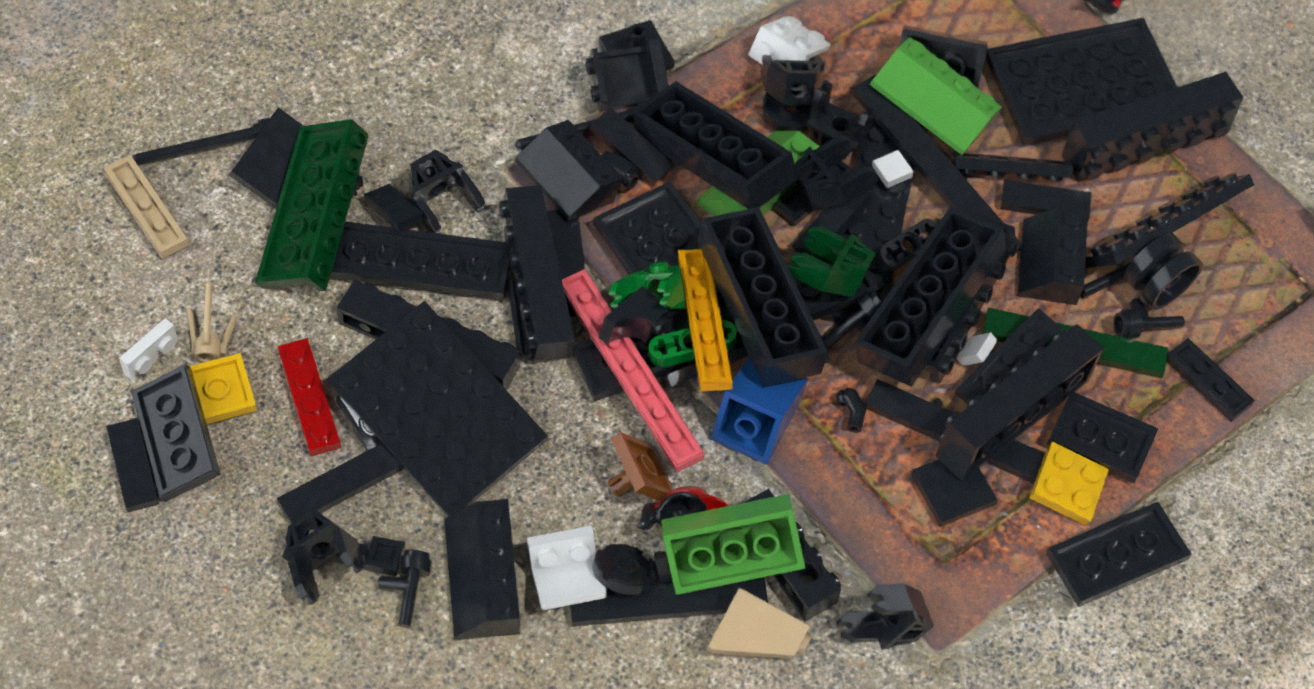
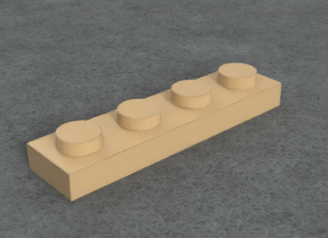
[104,155,189,259]

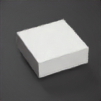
[872,150,914,188]
[956,332,997,366]

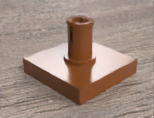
[608,432,674,501]

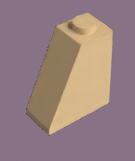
[706,588,812,659]

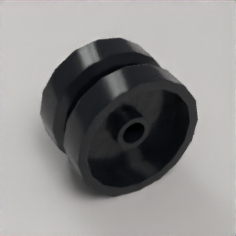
[1124,232,1203,309]

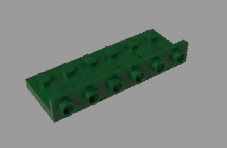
[255,119,369,291]

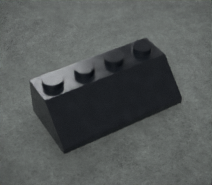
[444,499,520,641]

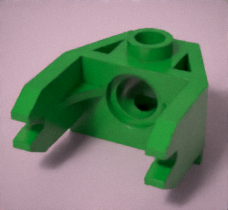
[609,262,686,309]

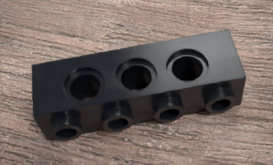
[743,489,841,622]

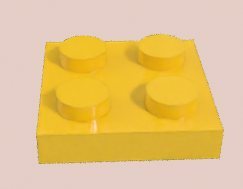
[189,353,257,424]
[1029,442,1109,526]

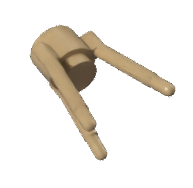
[187,282,237,363]

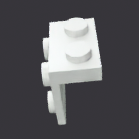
[748,16,830,65]

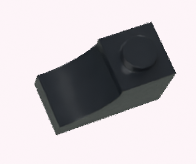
[598,286,671,344]

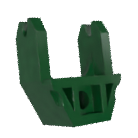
[788,226,875,297]

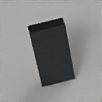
[364,184,423,232]

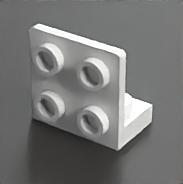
[527,526,606,610]

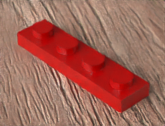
[277,338,341,457]

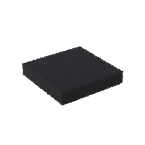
[911,459,998,527]

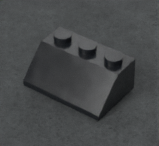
[899,25,988,88]
[515,119,622,220]
[1017,207,1088,305]

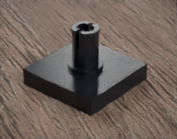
[599,19,675,70]

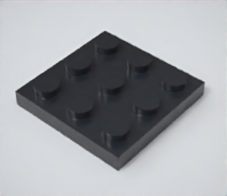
[593,181,701,274]

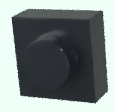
[365,536,406,576]

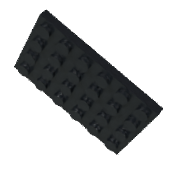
[985,17,1177,145]
[327,300,548,517]

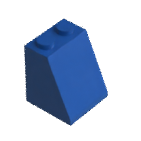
[710,357,808,465]

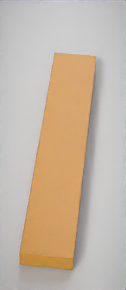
[678,249,733,392]

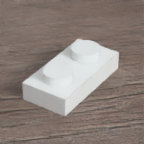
[119,318,178,381]

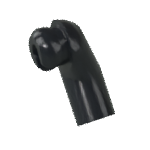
[836,387,866,433]

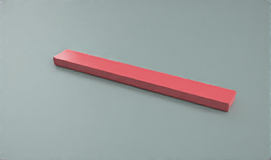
[562,269,705,473]

